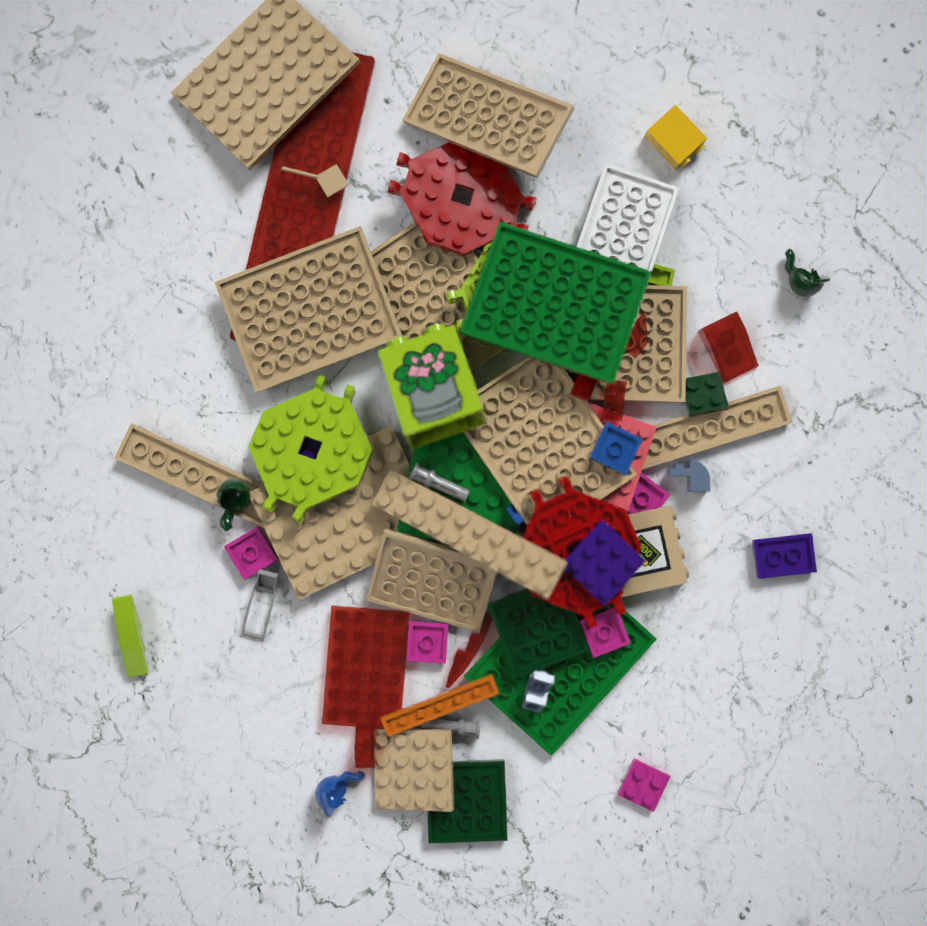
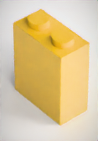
[644,104,707,170]

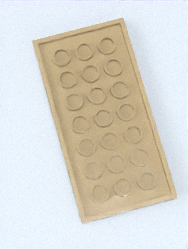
[403,53,574,178]

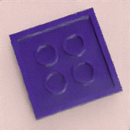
[564,520,646,606]

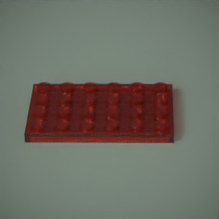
[322,605,410,729]

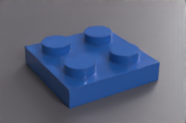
[589,422,643,475]

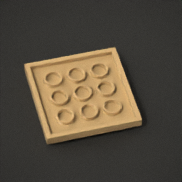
[374,728,454,811]

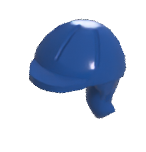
[315,771,365,818]

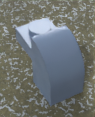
[667,460,710,492]
[521,671,554,713]

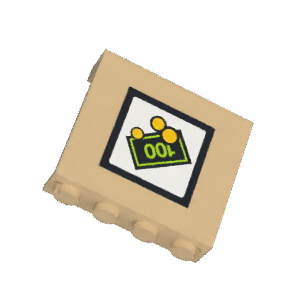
[622,506,689,597]

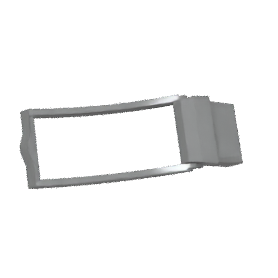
[242,569,278,640]

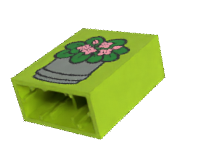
[378,324,487,450]

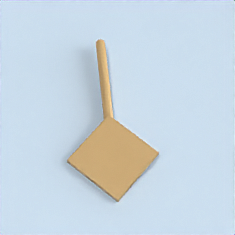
[281,164,349,197]

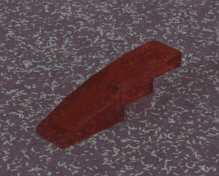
[446,615,493,688]

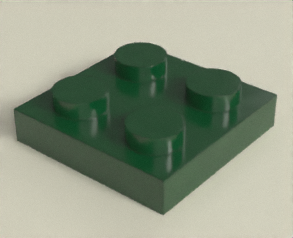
[685,372,729,417]

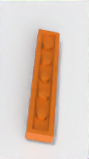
[381,674,499,737]

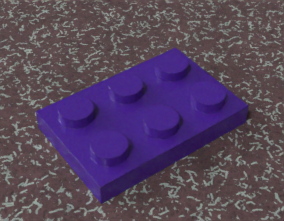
[752,533,817,579]

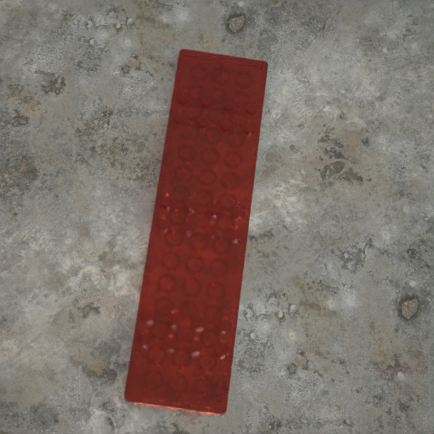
[230,52,375,341]

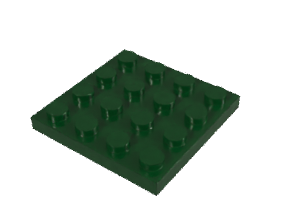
[487,588,590,679]
[427,759,508,843]

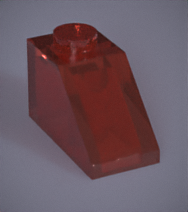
[626,313,648,358]
[354,723,376,768]

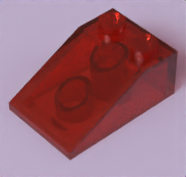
[698,311,759,383]

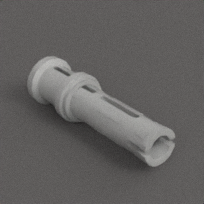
[409,463,470,502]
[421,718,481,739]

